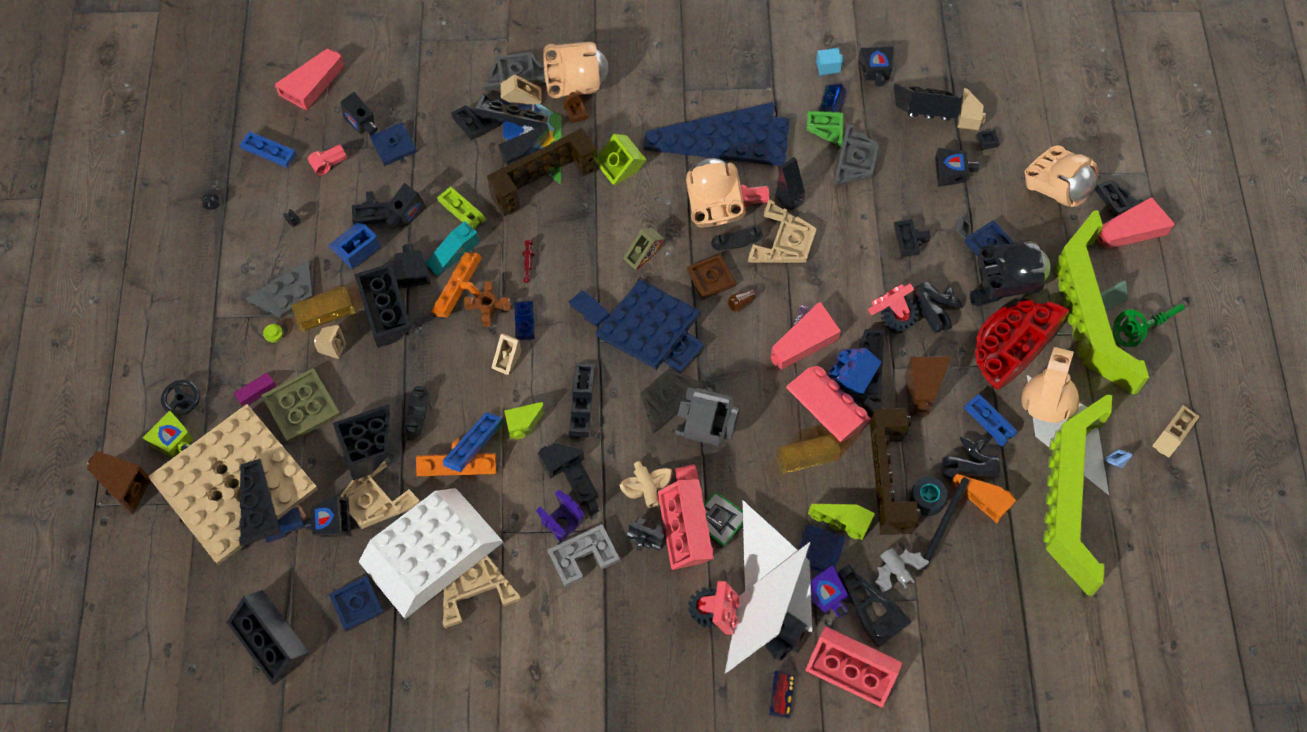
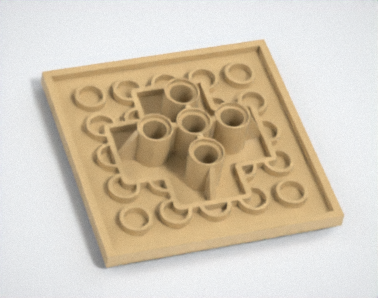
[148,404,318,566]

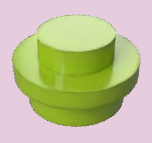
[263,324,283,343]

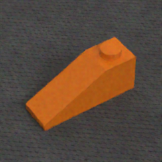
[951,474,1016,523]

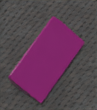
[234,373,277,407]

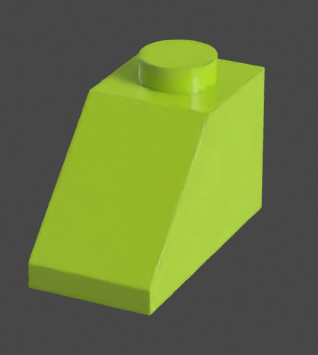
[504,402,544,439]

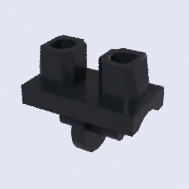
[627,517,665,551]

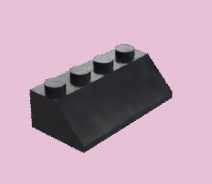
[354,263,411,348]
[227,590,309,685]

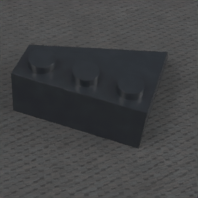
[894,83,962,121]
[333,404,390,481]

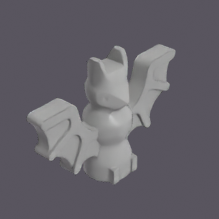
[875,548,929,594]

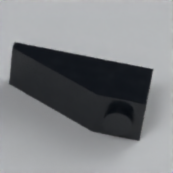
[498,124,550,166]
[776,157,805,211]

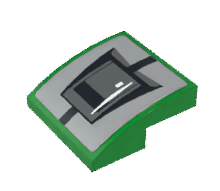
[704,492,743,547]

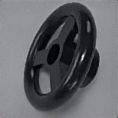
[161,380,200,416]

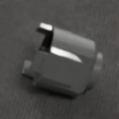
[675,388,740,446]

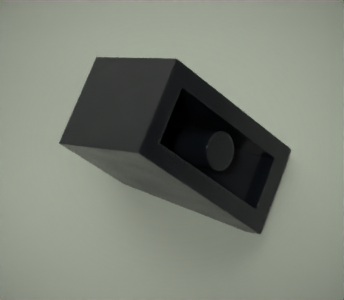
[538,443,584,479]

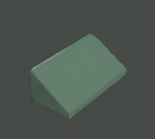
[1100,281,1128,311]

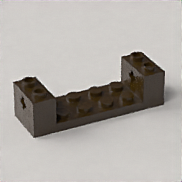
[487,128,598,216]
[870,408,921,535]

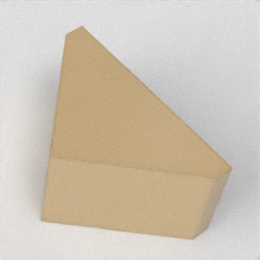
[491,333,522,375]

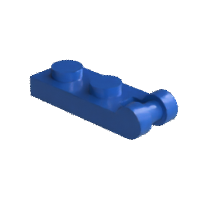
[964,394,1017,446]

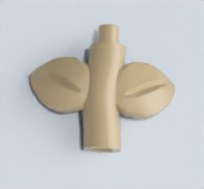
[620,461,673,508]

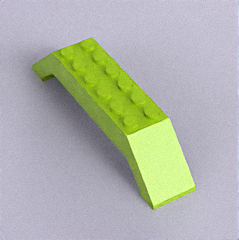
[1054,210,1149,394]
[1043,395,1112,596]

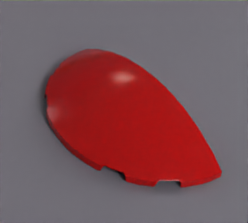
[975,300,1069,390]

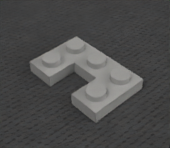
[547,524,620,587]

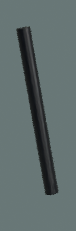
[922,477,970,570]

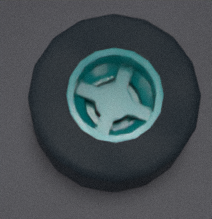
[909,477,948,516]

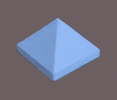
[1104,449,1132,468]

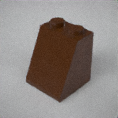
[905,356,950,417]
[87,451,151,515]

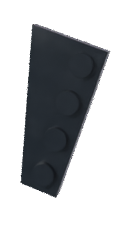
[475,93,548,129]
[844,329,884,402]
[239,459,281,546]

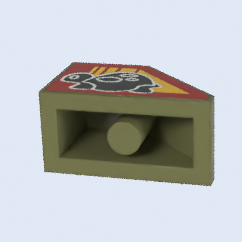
[623,228,665,270]

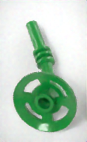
[1113,303,1185,348]

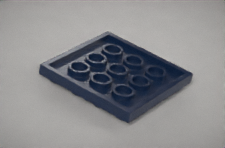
[595,279,701,370]

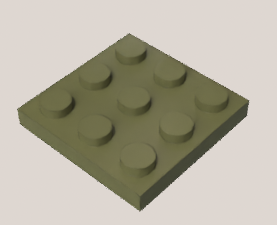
[261,368,341,444]

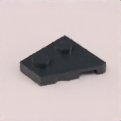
[451,105,500,140]
[1095,180,1144,217]

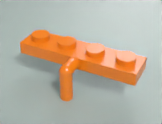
[431,252,482,318]
[416,438,497,476]

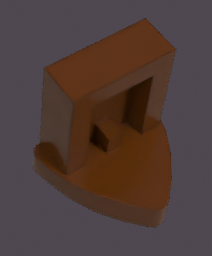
[563,92,588,123]

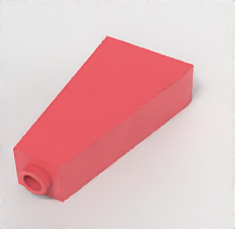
[275,49,344,110]
[1096,197,1175,249]
[770,302,841,370]

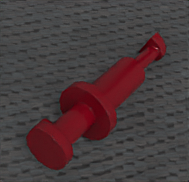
[522,240,535,283]

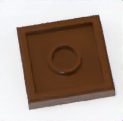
[687,254,736,300]

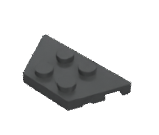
[484,52,546,91]
[834,124,879,185]
[246,260,313,319]

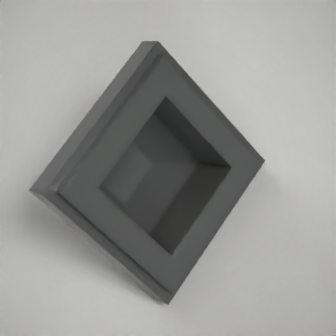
[953,215,971,239]

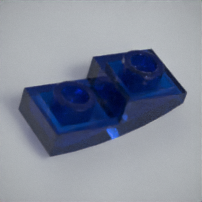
[514,301,535,340]

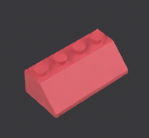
[786,366,871,442]
[658,480,714,570]
[805,626,902,708]

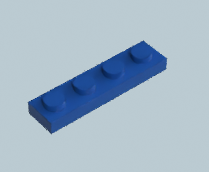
[443,412,503,473]

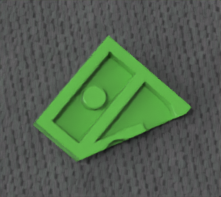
[807,111,843,147]

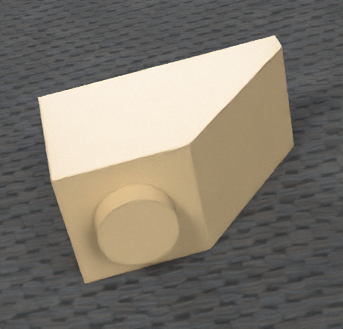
[501,74,541,105]
[958,88,986,131]
[314,325,346,359]

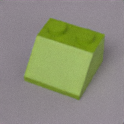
[597,134,647,185]

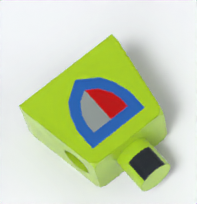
[143,411,193,458]

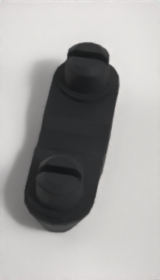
[711,226,763,251]
[404,385,428,438]

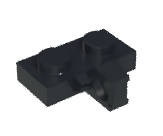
[352,191,390,225]
[894,219,931,257]

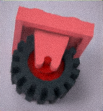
[868,283,919,332]
[688,581,740,635]

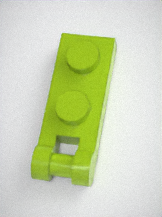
[437,186,486,230]

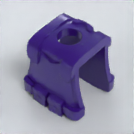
[537,490,584,542]

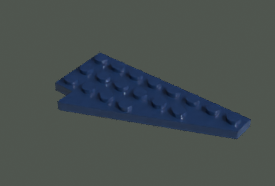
[643,102,790,166]

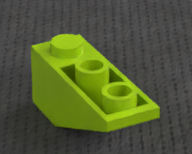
[808,504,875,540]

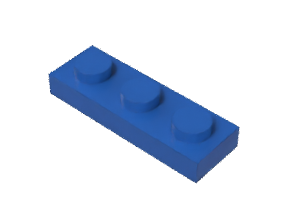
[240,131,296,168]

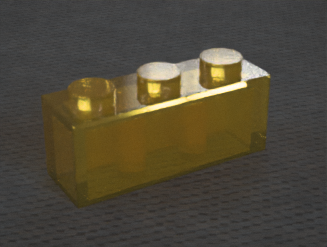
[291,286,355,332]
[776,434,841,474]

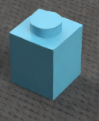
[816,48,844,75]

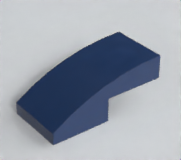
[569,290,610,327]
[265,507,305,543]

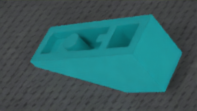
[425,221,479,277]

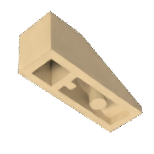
[1153,405,1200,458]

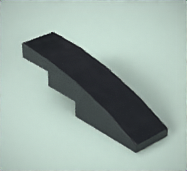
[569,363,595,437]

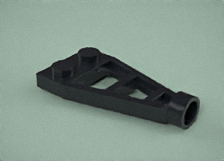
[837,564,911,648]

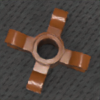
[464,281,511,327]

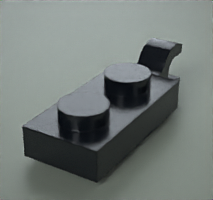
[563,462,599,515]

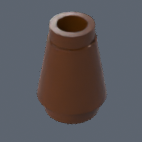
[727,289,756,312]

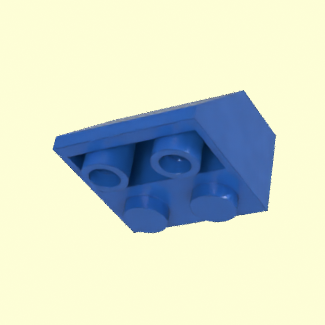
[328,223,381,270]
[828,348,881,394]

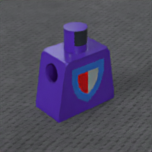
[810,565,849,619]

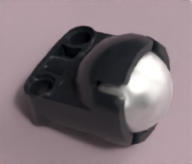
[977,240,1050,300]

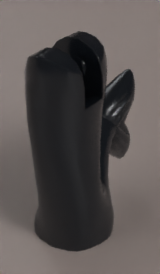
[912,282,963,333]
[942,437,1000,479]

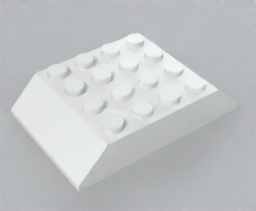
[359,488,503,619]

